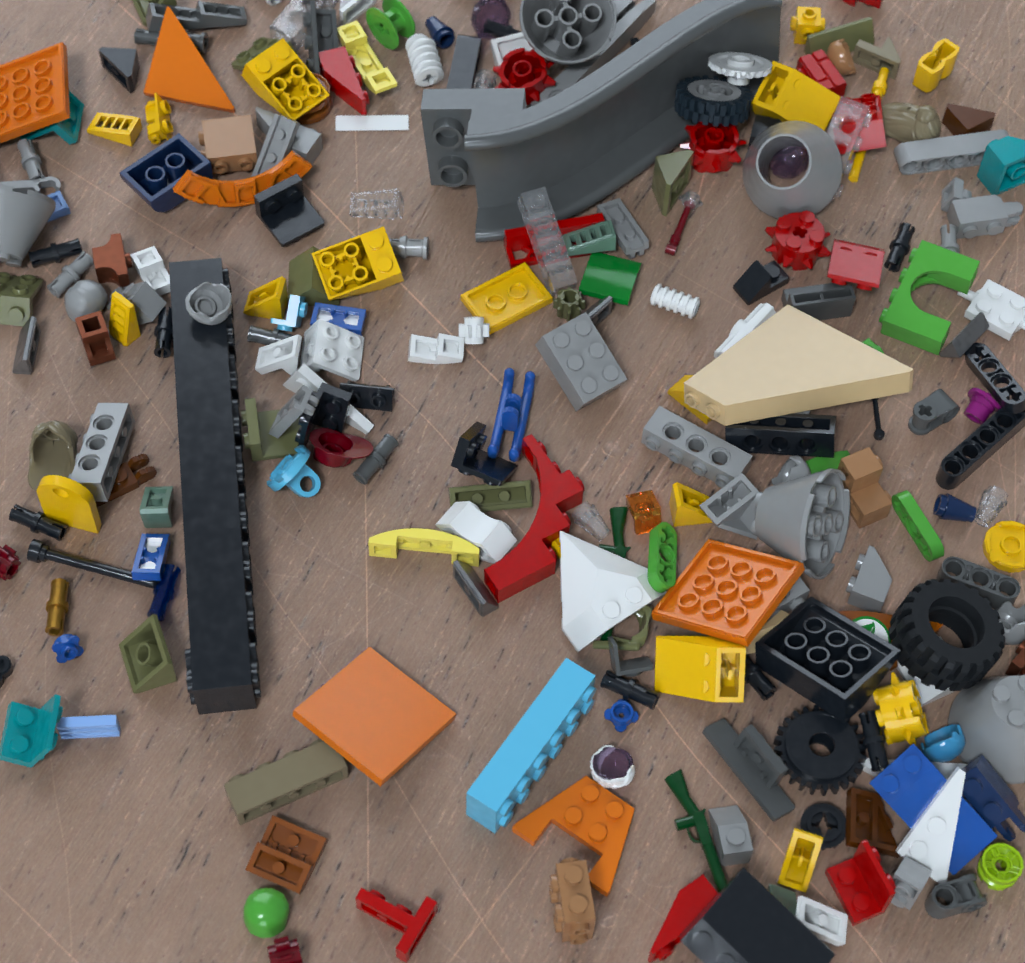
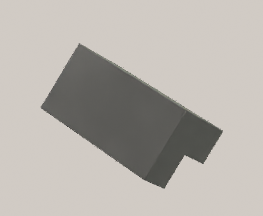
[781,283,856,320]

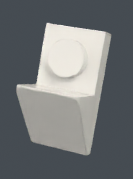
[255,334,302,375]
[796,896,848,946]

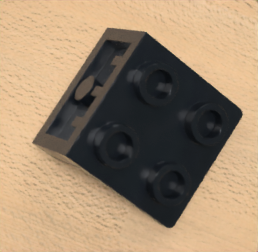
[254,174,325,247]
[295,382,353,447]
[451,422,517,486]

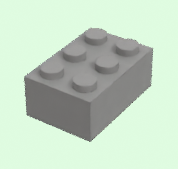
[535,312,627,412]

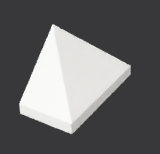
[339,0,376,26]

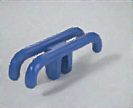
[487,368,535,462]

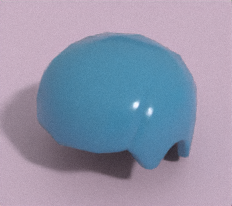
[920,724,966,763]

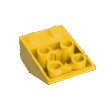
[241,38,330,120]
[751,61,842,131]
[311,226,404,301]
[654,636,746,703]

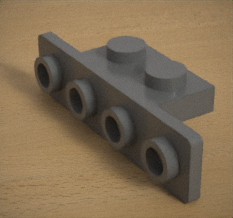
[301,0,338,74]
[702,718,795,821]

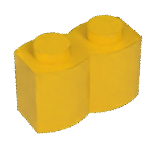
[912,38,960,93]

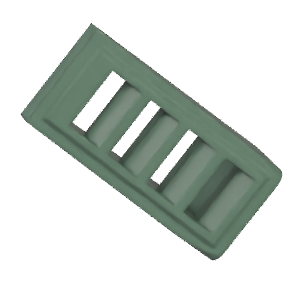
[561,220,616,256]

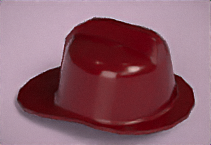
[309,428,373,468]

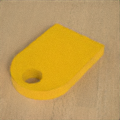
[36,475,102,534]

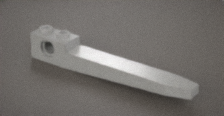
[531,0,656,106]

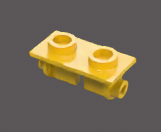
[145,93,174,144]

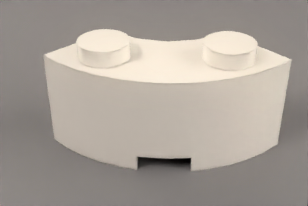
[435,501,517,563]

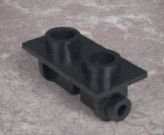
[340,381,395,412]

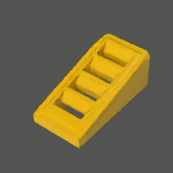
[87,112,142,147]
[109,291,141,347]

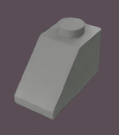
[708,805,753,867]

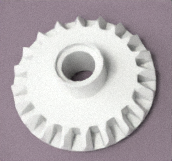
[708,52,772,85]

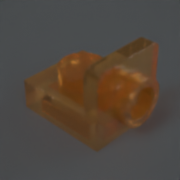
[626,490,662,535]

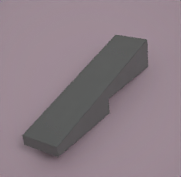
[146,1,247,32]

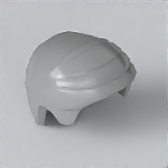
[64,280,108,322]
[185,282,232,325]
[771,455,811,485]
[996,601,1025,645]

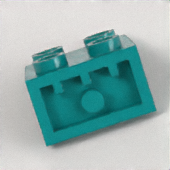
[20,91,84,145]
[0,694,63,768]

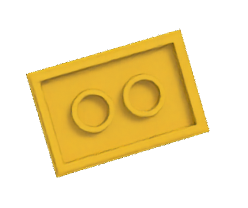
[460,262,553,335]

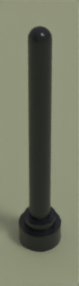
[27,539,159,589]

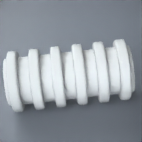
[650,283,700,319]

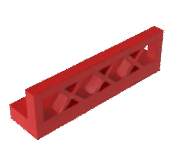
[504,213,608,269]

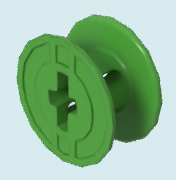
[366,0,415,50]

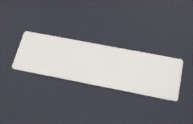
[336,115,409,131]

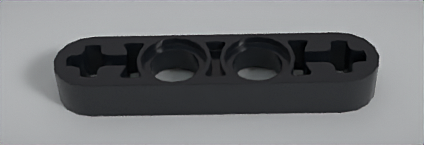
[965,343,1025,414]

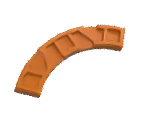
[173,150,313,207]

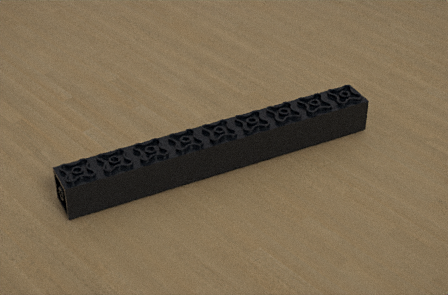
[169,258,261,715]

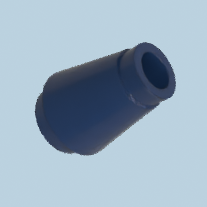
[425,16,455,49]
[933,493,976,523]

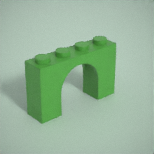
[879,240,980,356]

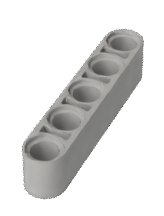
[894,130,1009,175]

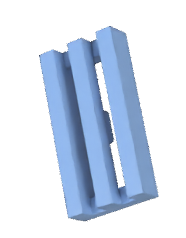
[57,715,120,739]

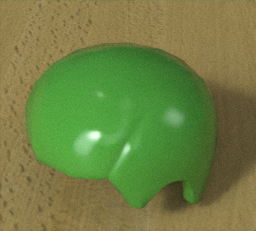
[243,888,289,938]

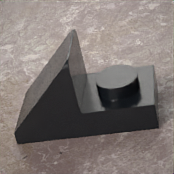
[733,260,790,306]

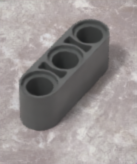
[936,557,1021,609]

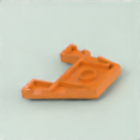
[512,776,635,897]

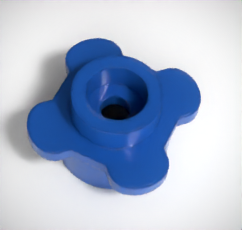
[52,634,84,663]
[604,699,639,732]

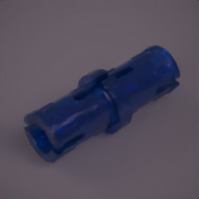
[147,564,181,621]

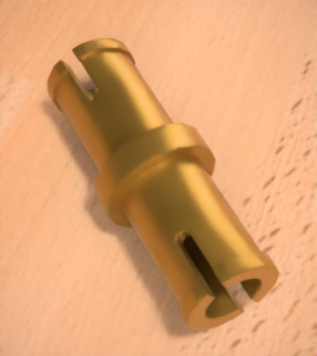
[45,578,69,636]

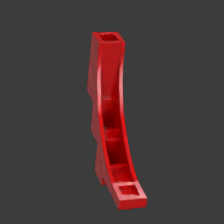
[484,434,585,603]

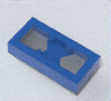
[310,302,366,336]
[131,534,171,581]

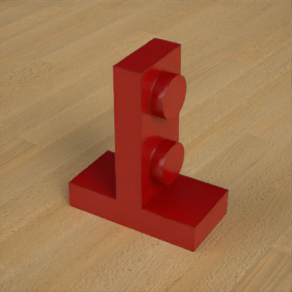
[355,887,438,963]

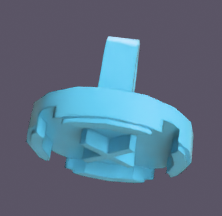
[266,445,321,498]

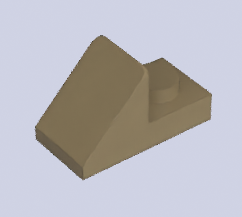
[852,37,901,80]

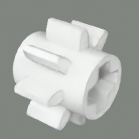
[459,316,489,344]

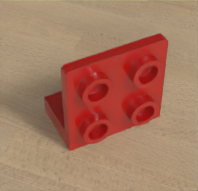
[825,840,896,926]

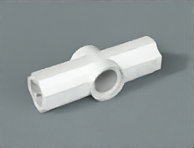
[714,303,776,358]

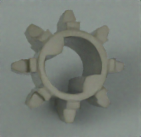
[553,287,585,321]

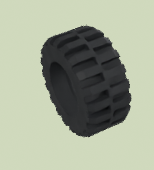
[889,579,1005,691]

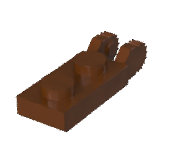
[95,454,157,507]

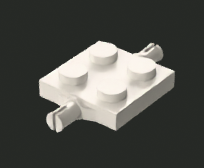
[957,279,1025,340]

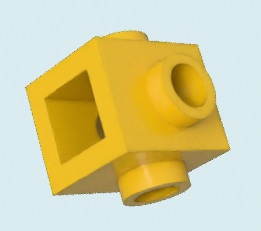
[790,6,825,44]

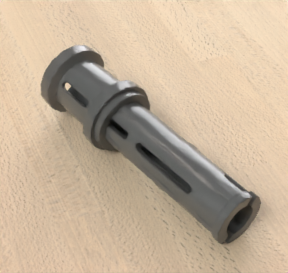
[134,28,209,54]

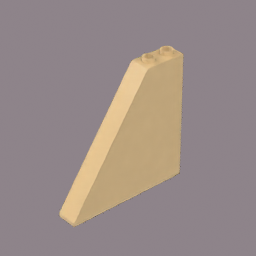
[684,304,914,426]

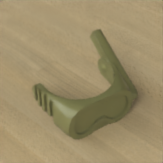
[593,605,652,651]

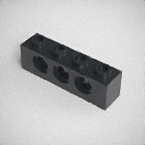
[725,413,836,458]

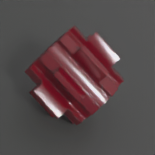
[0,545,21,581]
[267,936,303,963]

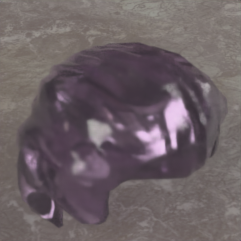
[471,0,511,38]
[769,146,809,179]

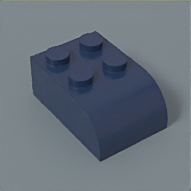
[119,133,213,212]

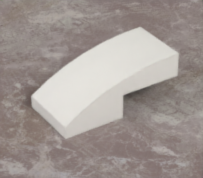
[130,246,170,296]
[408,333,464,364]

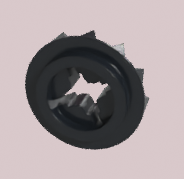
[799,803,846,850]

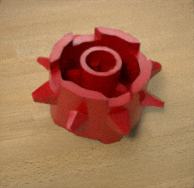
[493,48,556,105]
[679,121,747,173]
[765,210,831,271]

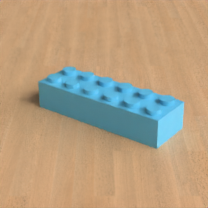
[466,658,596,834]

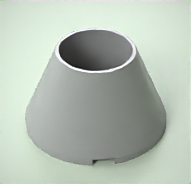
[743,121,843,219]

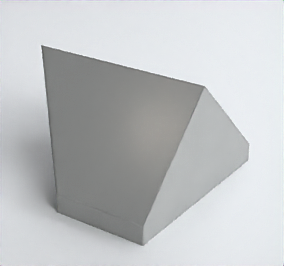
[699,473,759,540]

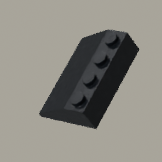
[755,597,901,723]
[680,867,835,963]

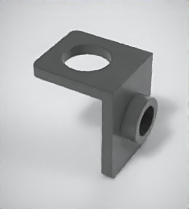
[608,636,654,677]

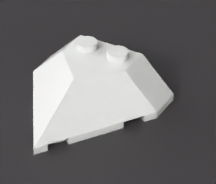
[559,531,667,653]

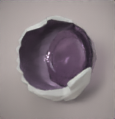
[590,745,635,789]

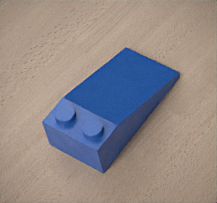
[870,743,998,876]

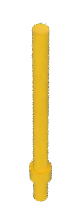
[848,67,889,182]

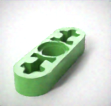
[892,490,944,562]
[647,522,677,593]

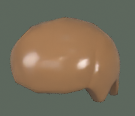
[827,39,856,76]

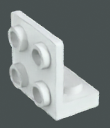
[299,319,364,382]

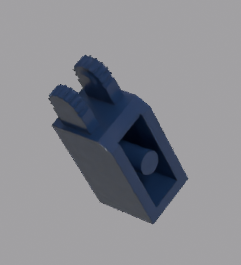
[962,755,1025,842]

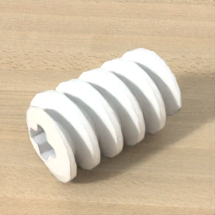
[406,34,444,87]

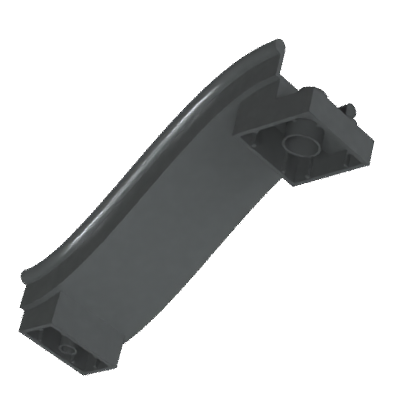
[420,0,782,242]

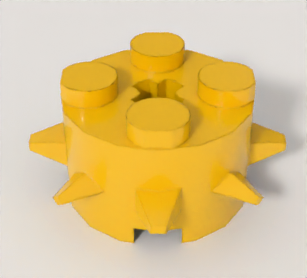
[873,672,929,747]

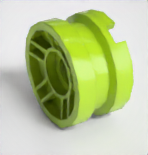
[977,843,1024,891]

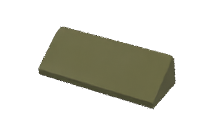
[804,17,874,55]
[448,480,533,512]

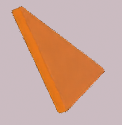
[143,7,235,113]

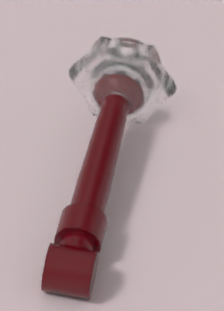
[665,191,703,256]

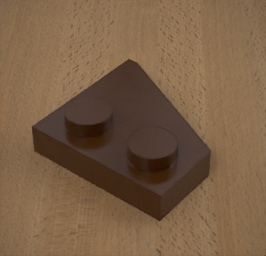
[845,787,901,858]

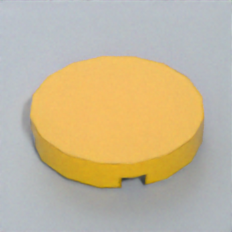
[982,521,1025,573]

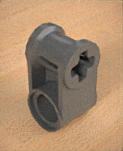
[908,389,960,435]
[925,874,988,919]

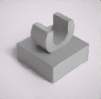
[941,177,972,212]

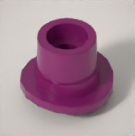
[964,388,1001,425]

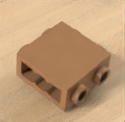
[198,115,257,174]
[549,858,596,945]

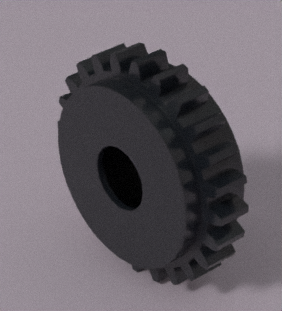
[773,705,867,796]

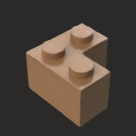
[838,447,892,529]

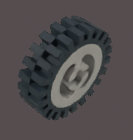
[674,75,752,127]

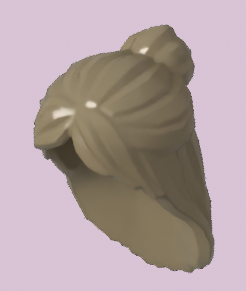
[882,102,941,143]
[28,420,78,491]

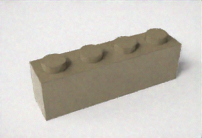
[224,739,348,825]

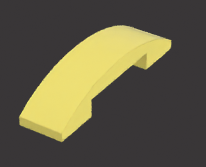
[337,21,397,94]
[368,528,480,567]

